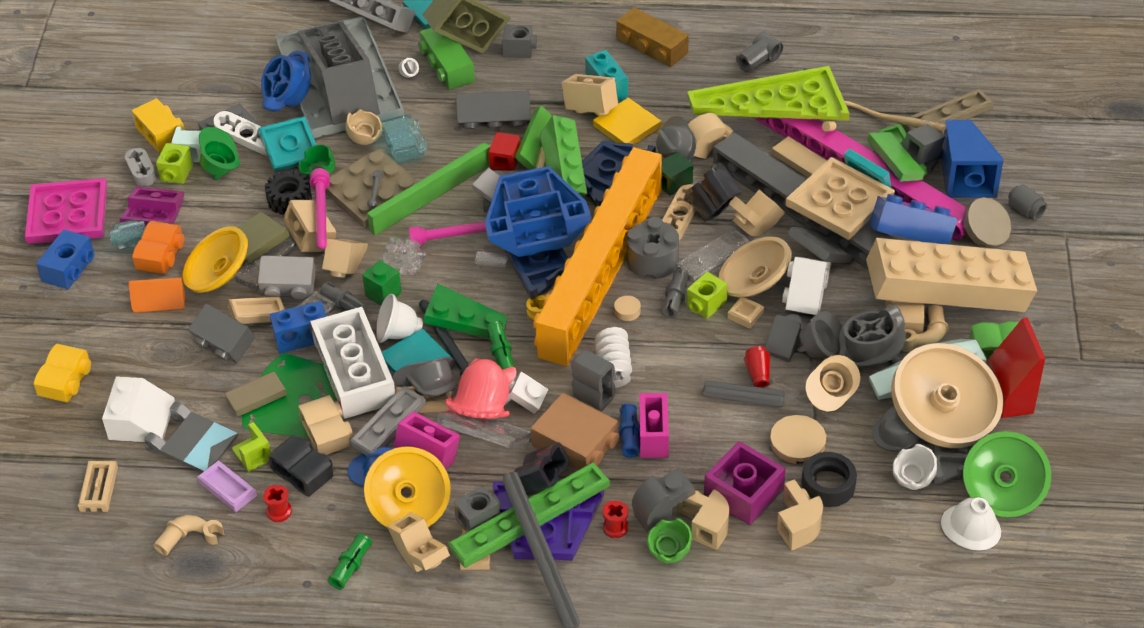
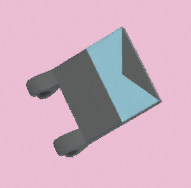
[144,402,238,473]

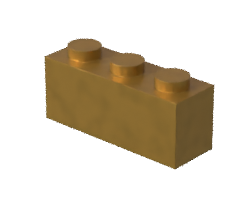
[616,7,689,67]

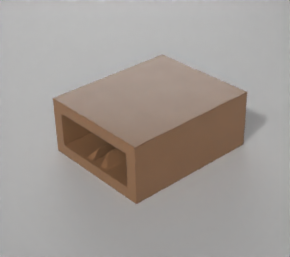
[531,393,620,470]

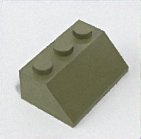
[422,0,511,54]

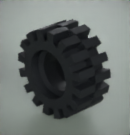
[265,170,312,215]

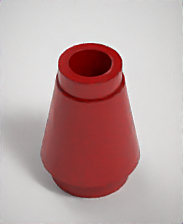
[744,346,770,388]

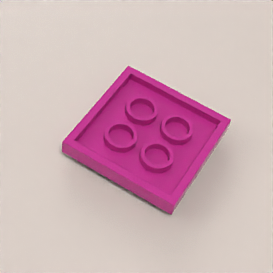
[25,178,108,244]

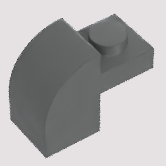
[632,468,696,534]

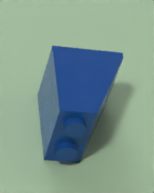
[941,120,1003,198]

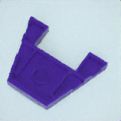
[493,482,604,561]

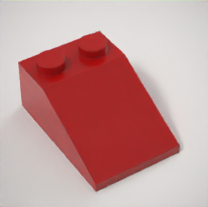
[987,317,1046,418]

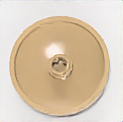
[891,343,1003,448]

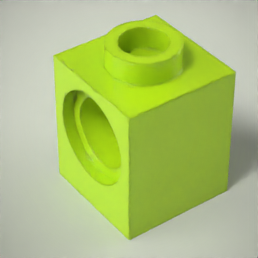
[156,143,193,184]
[687,272,728,319]

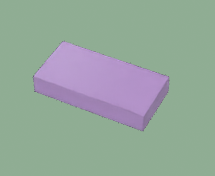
[197,460,257,513]

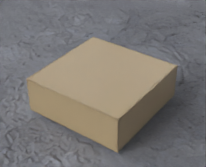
[727,297,764,329]

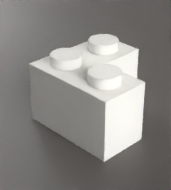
[782,257,831,315]

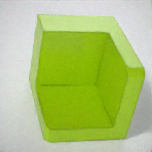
[232,422,271,472]

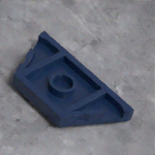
[582,141,656,206]
[504,248,568,300]

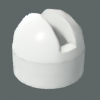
[398,58,419,78]

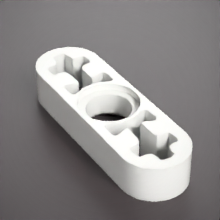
[214,111,267,156]

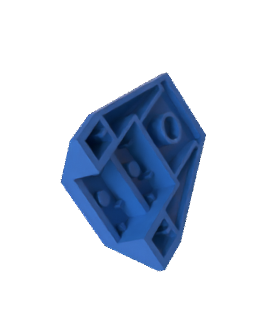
[485,166,591,257]

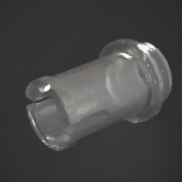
[475,248,508,270]

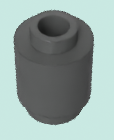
[1008,184,1047,220]

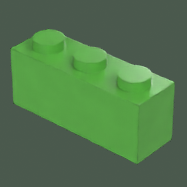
[418,28,475,90]

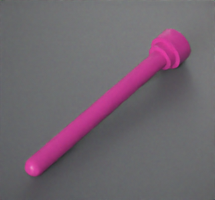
[310,168,330,249]
[409,222,487,247]

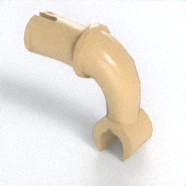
[902,305,949,352]
[153,515,224,556]

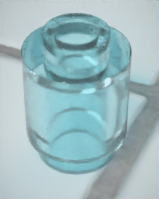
[109,219,145,249]

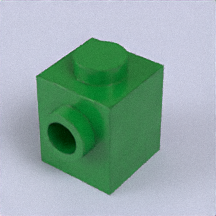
[362,260,402,306]

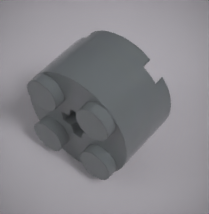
[627,217,679,279]

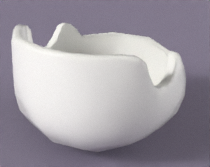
[893,444,937,490]

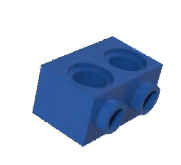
[269,301,327,354]

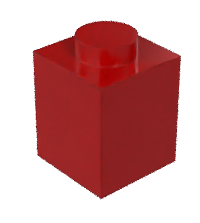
[489,132,521,171]

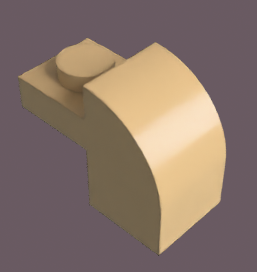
[688,113,733,159]
[729,190,785,236]
[777,479,823,551]
[677,490,729,551]
[387,512,450,573]

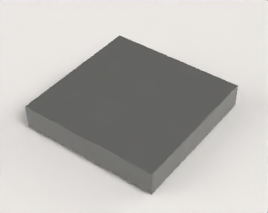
[787,226,855,264]

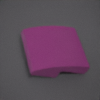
[120,186,184,230]

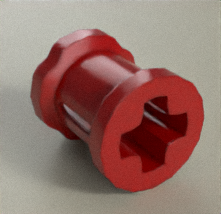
[263,485,292,522]
[602,500,629,538]

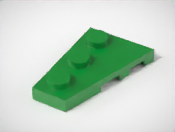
[424,283,508,339]

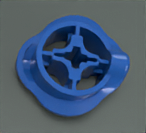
[261,51,311,112]

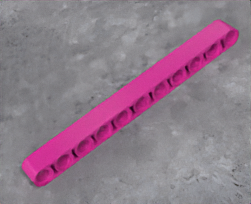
[754,117,967,241]

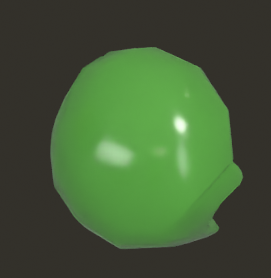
[647,518,692,563]

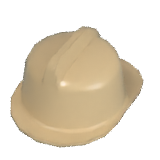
[805,355,861,412]

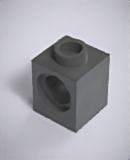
[502,24,537,58]
[454,485,501,532]

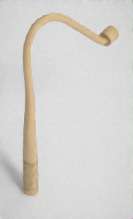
[822,101,945,135]

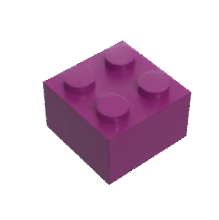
[704,441,786,525]

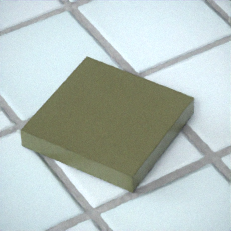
[237,212,290,264]

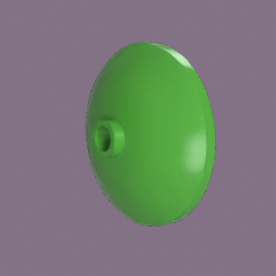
[963,431,1051,518]

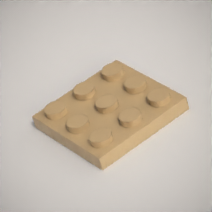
[786,157,895,240]

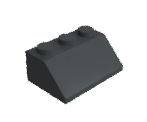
[456,90,531,128]

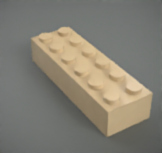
[866,238,1037,312]

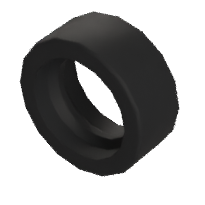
[801,452,857,507]

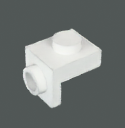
[505,372,548,414]

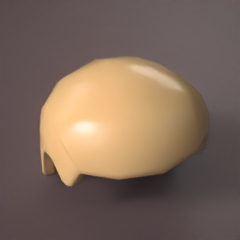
[345,109,383,145]

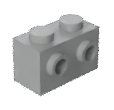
[258,256,316,299]

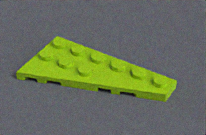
[687,66,850,121]

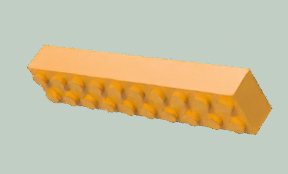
[533,147,662,367]

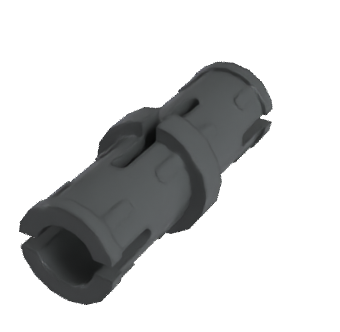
[661,269,690,318]

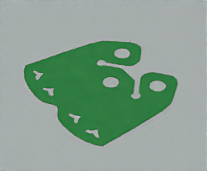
[242,353,337,437]

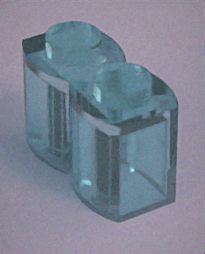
[382,114,427,164]

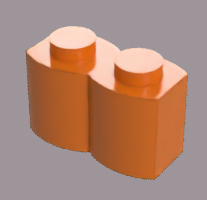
[132,221,185,274]

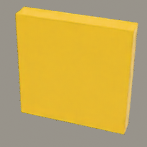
[593,98,662,145]

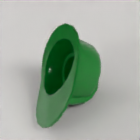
[199,127,240,180]

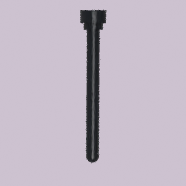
[419,299,469,378]

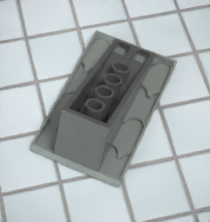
[275,16,405,138]

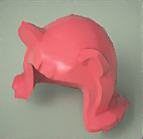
[445,358,517,419]

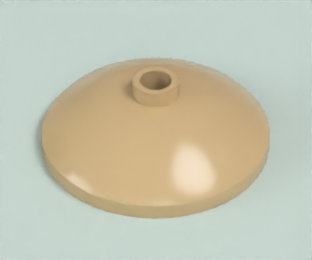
[719,237,792,297]

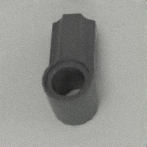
[736,32,784,72]

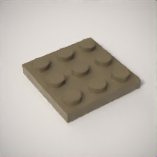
[325,148,419,228]

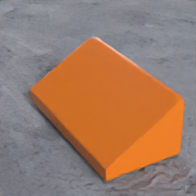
[129,278,186,313]

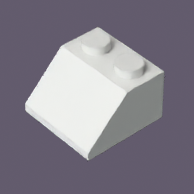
[102,377,175,442]

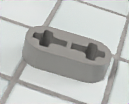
[125,148,156,187]

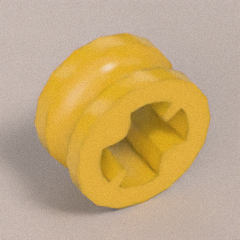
[526,295,546,320]

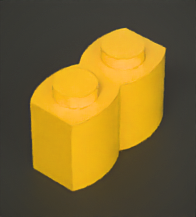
[34,344,91,403]

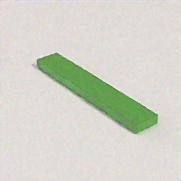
[367,142,490,235]
[448,462,610,568]

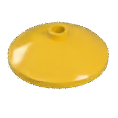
[183,226,248,293]
[364,447,451,528]

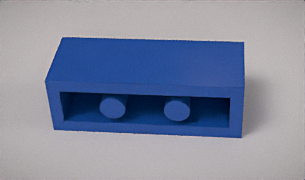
[869,194,958,245]

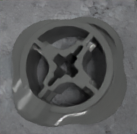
[839,304,906,369]

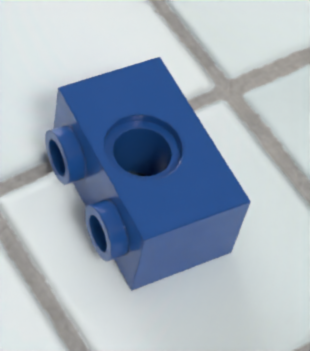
[36,229,95,289]

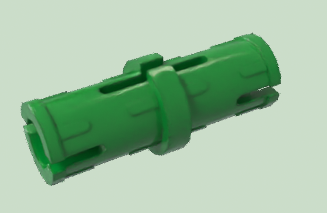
[486,321,517,371]
[327,533,372,590]

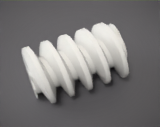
[595,327,632,388]

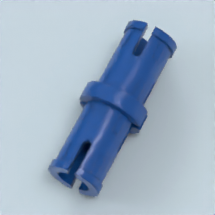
[618,403,640,458]

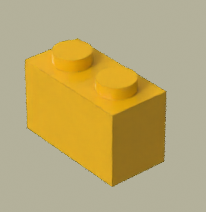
[132,98,185,154]

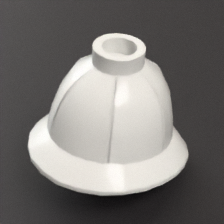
[376,294,423,343]
[941,497,1001,551]

